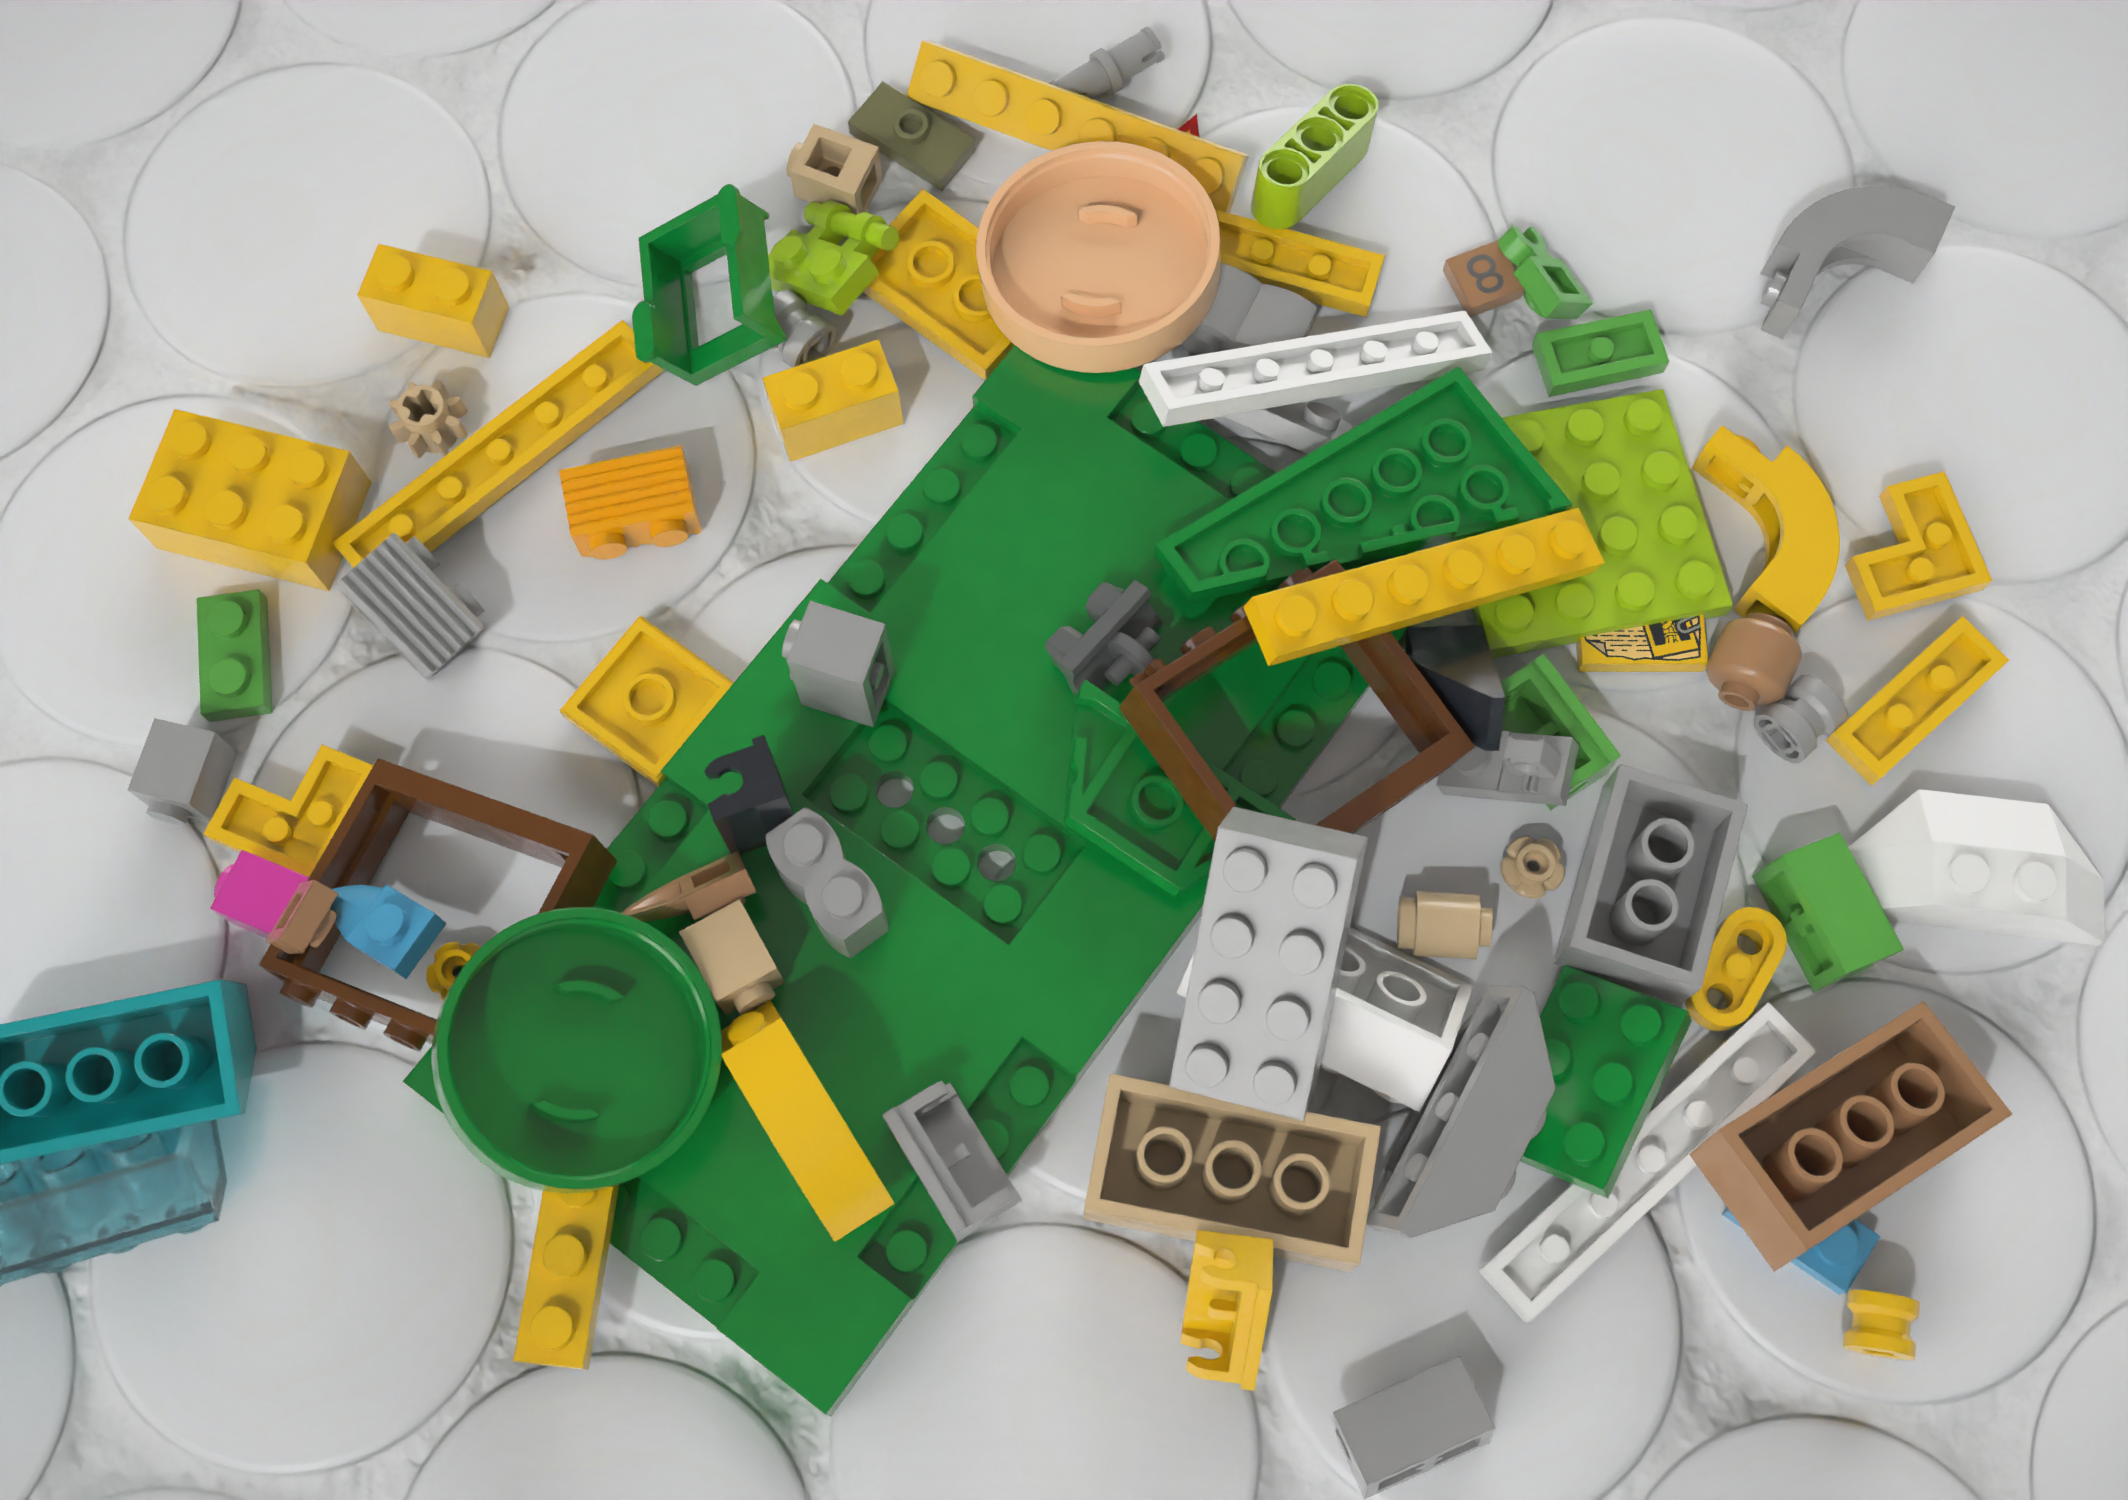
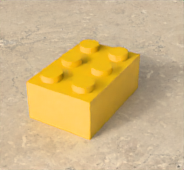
[128,409,372,591]

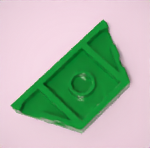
[1063,680,1296,896]

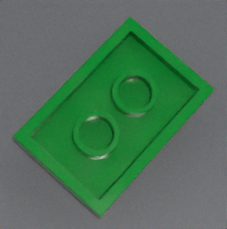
[1520,965,1692,1199]

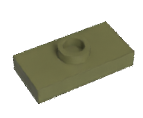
[848,81,976,191]

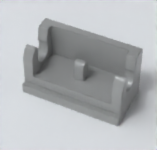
[882,1081,1022,1242]
[1332,1356,1496,1499]

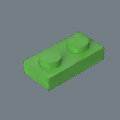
[1532,309,1669,397]
[197,589,272,722]

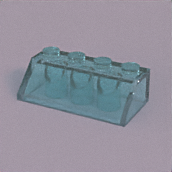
[0,1120,227,1287]

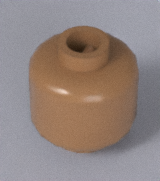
[1705,613,1802,711]

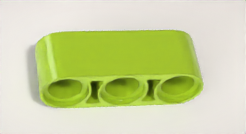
[1251,84,1378,229]

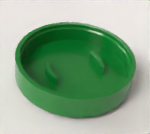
[432,907,722,1193]

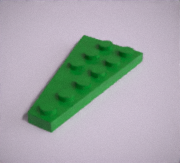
[1154,366,1573,604]

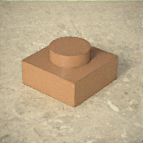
[266,880,338,954]

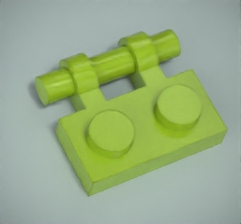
[768,200,899,316]

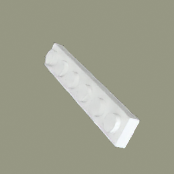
[1139,311,1493,427]
[1478,1002,1817,1323]

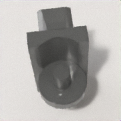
[1045,580,1163,696]

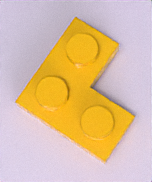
[1845,471,1992,621]
[203,744,374,877]

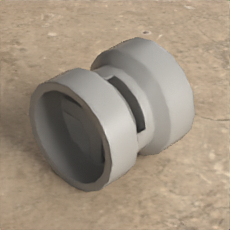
[771,289,837,368]
[1754,675,1847,763]

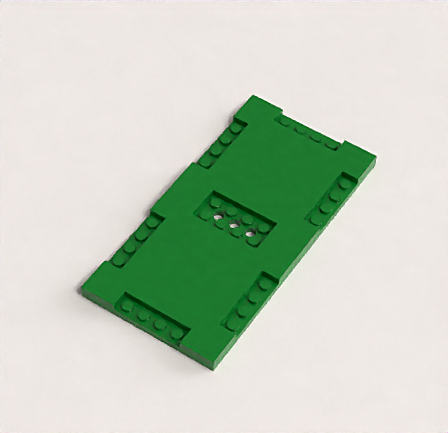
[403,345,1416,1416]

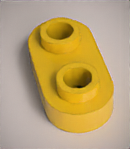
[1684,907,1787,1031]

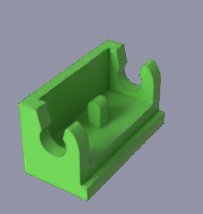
[1501,654,1621,811]
[1752,832,1904,992]

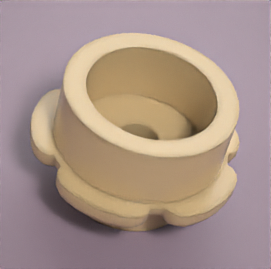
[1501,836,1565,899]

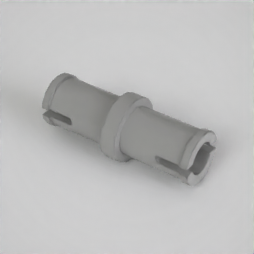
[1049,26,1165,99]

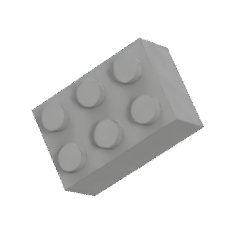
[1553,764,1748,1005]

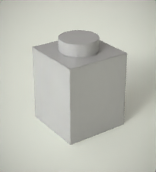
[128,718,238,825]

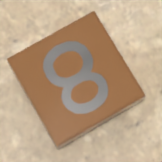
[1443,240,1525,318]

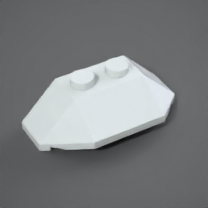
[1848,789,2105,946]

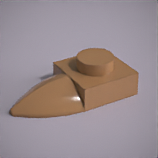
[621,851,756,922]

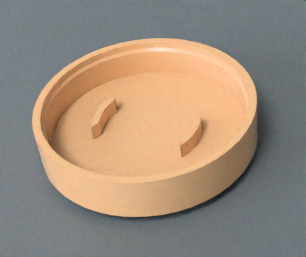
[976,141,1221,373]

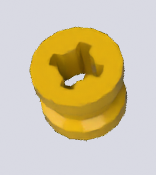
[1843,1290,1920,1360]

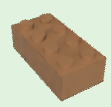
[1689,1001,2012,1272]

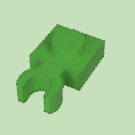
[1497,225,1593,320]

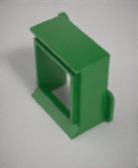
[632,184,788,386]

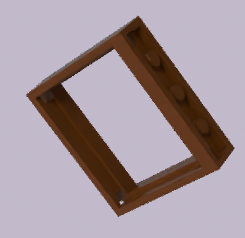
[1119,559,1475,842]
[259,758,617,1052]

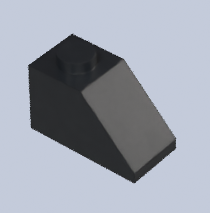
[1404,625,1505,751]

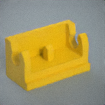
[1181,1230,1274,1391]

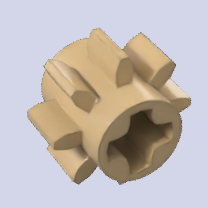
[389,380,468,459]

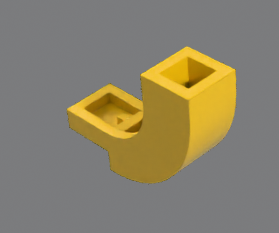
[1692,425,1840,634]
[721,1000,895,1242]

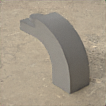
[1760,186,1956,339]

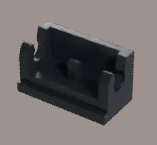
[705,735,794,855]

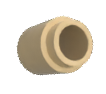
[1397,891,1493,960]

